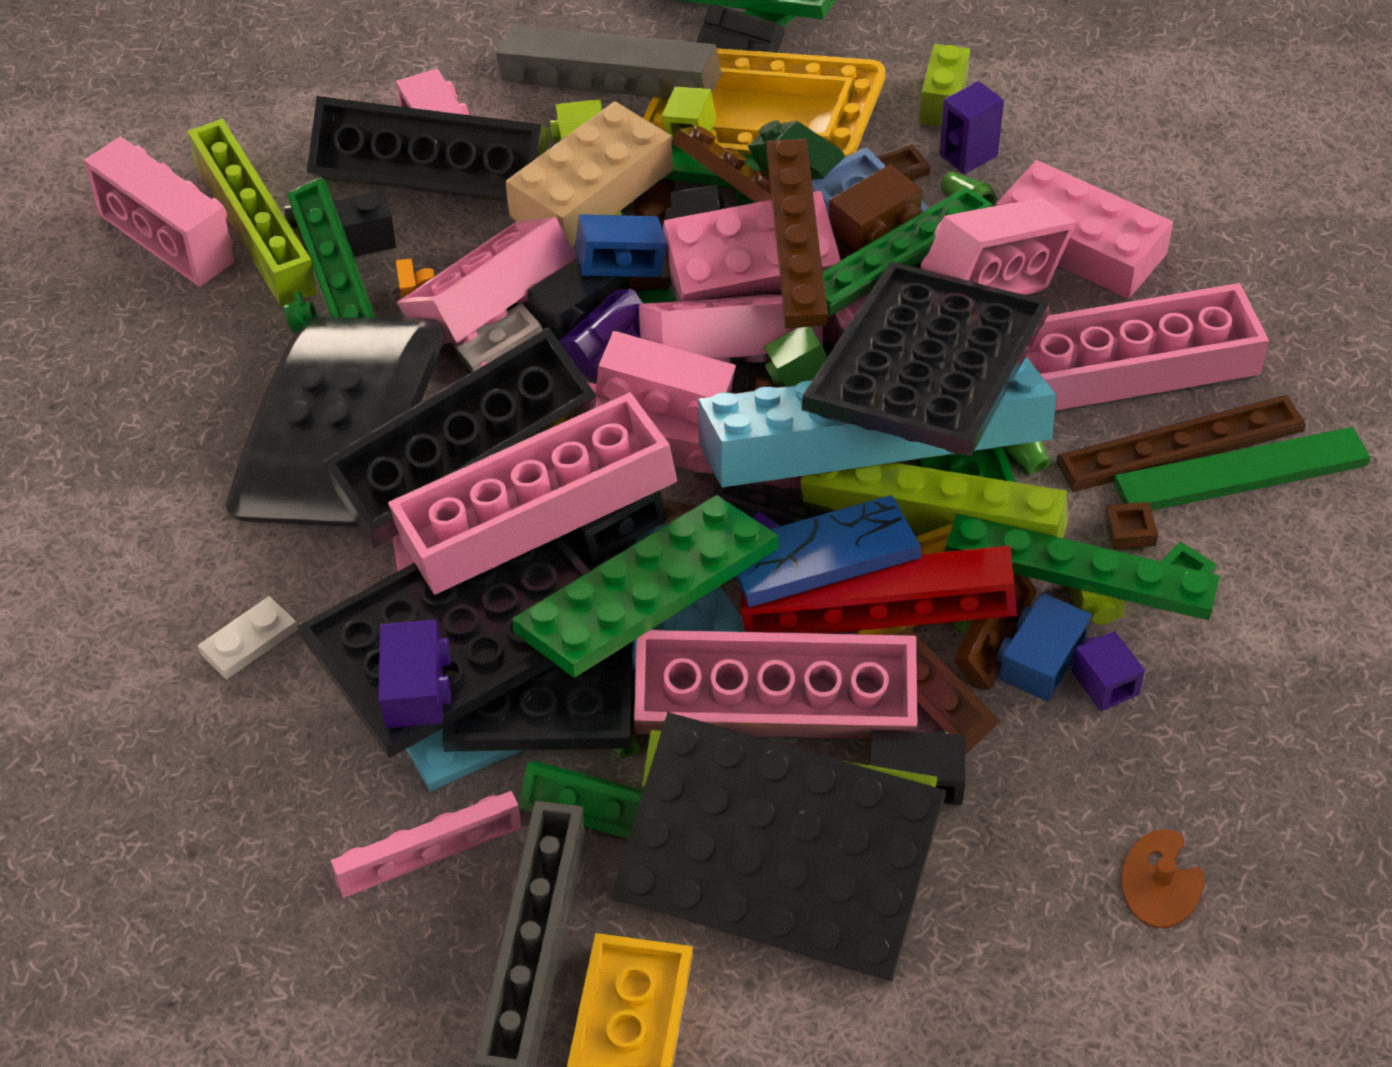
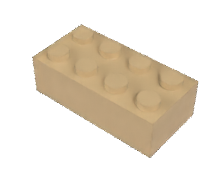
[506,101,673,247]

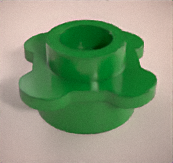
[284,291,318,334]

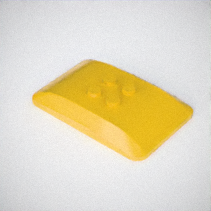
[643,48,886,157]

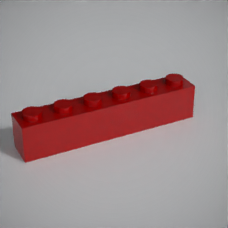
[740,546,1017,634]

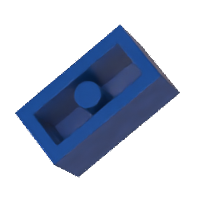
[574,214,667,277]
[996,592,1092,702]

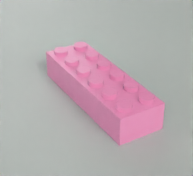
[1026,283,1269,411]
[388,392,677,595]
[634,630,917,739]

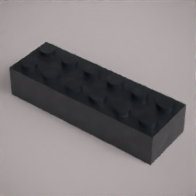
[307,96,551,202]
[323,327,596,548]

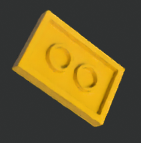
[567,933,693,1067]

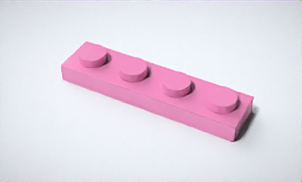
[331,791,522,898]

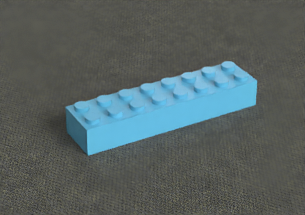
[698,357,1056,487]

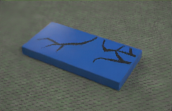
[735,495,922,607]

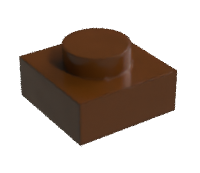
[1104,502,1158,550]

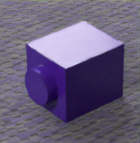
[1072,631,1145,711]

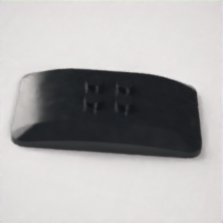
[226,317,445,527]

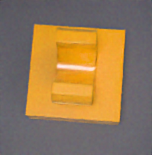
[396,258,435,299]

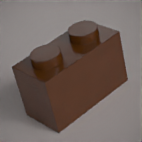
[829,164,922,252]

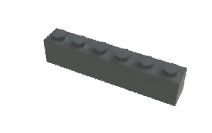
[496,25,721,99]
[474,801,585,1067]

